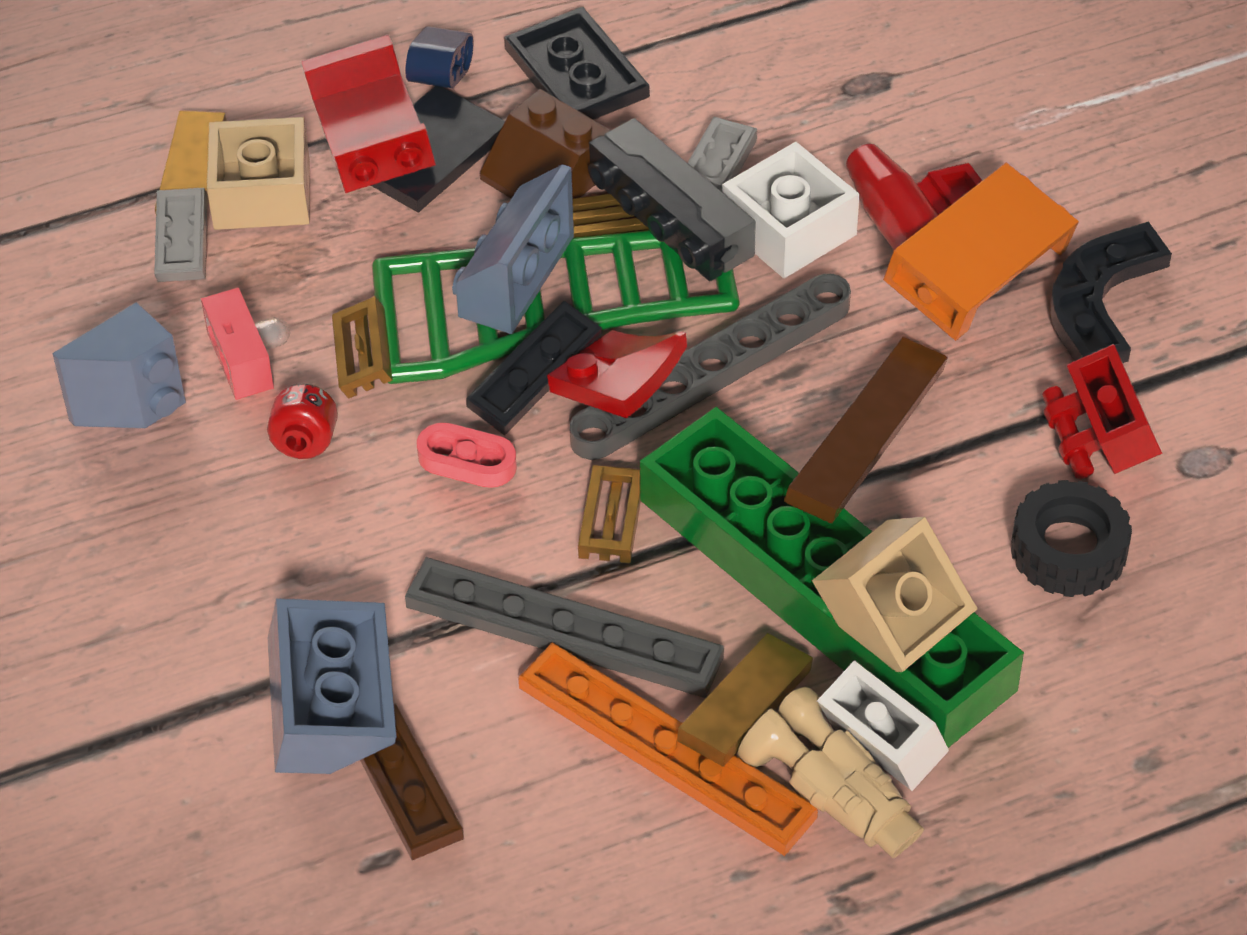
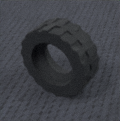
[1011,480,1132,597]

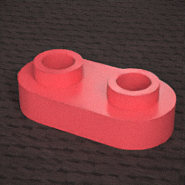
[416,423,517,488]

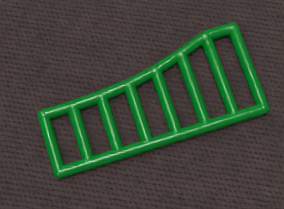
[372,230,740,384]

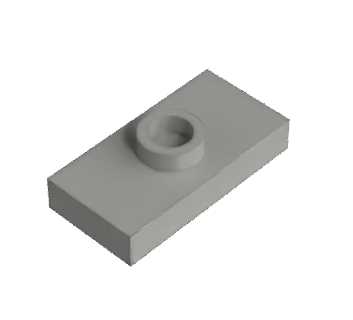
[688,117,757,192]
[154,188,207,282]

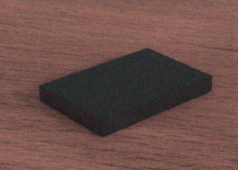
[504,7,650,120]
[371,86,505,213]

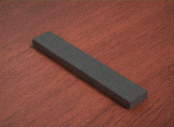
[405,557,724,698]

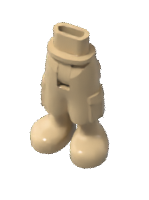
[737,687,924,858]

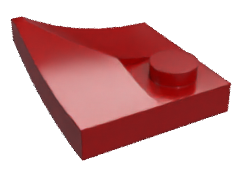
[547,330,687,418]

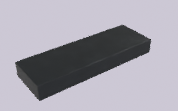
[466,301,602,436]

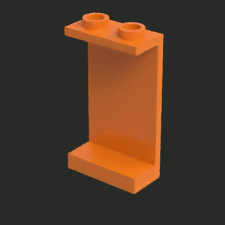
[883,162,1079,341]

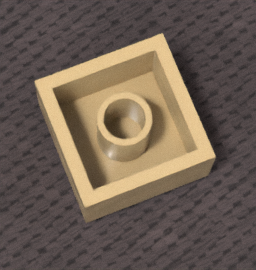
[207,117,310,230]

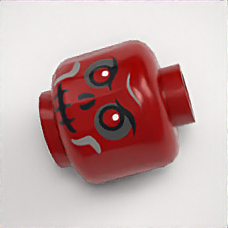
[267,384,338,459]

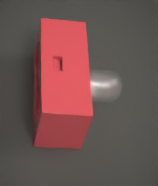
[201,287,290,400]

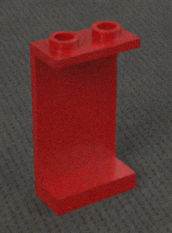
[301,34,436,193]

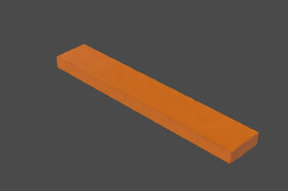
[518,642,818,856]

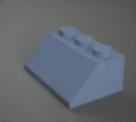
[452,165,574,334]
[268,598,396,774]

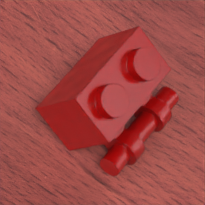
[1042,344,1162,479]

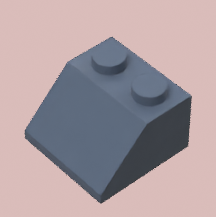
[52,302,186,428]

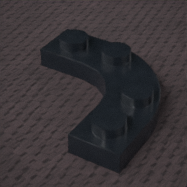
[1051,221,1172,363]

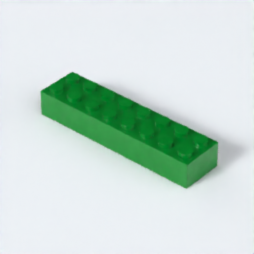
[640,407,1024,748]

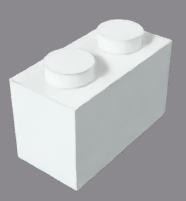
[817,660,949,791]

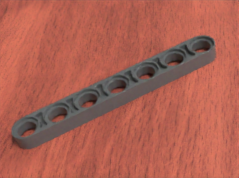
[570,274,851,460]

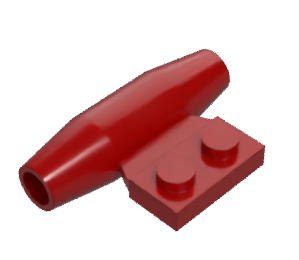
[846,144,983,251]

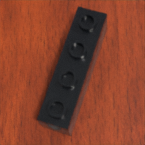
[588,118,756,282]

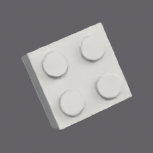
[722,142,860,279]

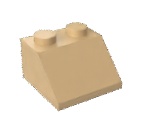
[812,517,977,672]

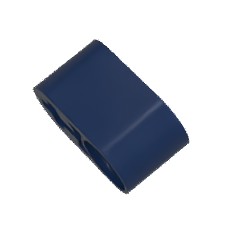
[405,26,474,89]

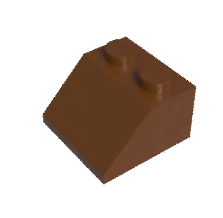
[480,89,611,199]

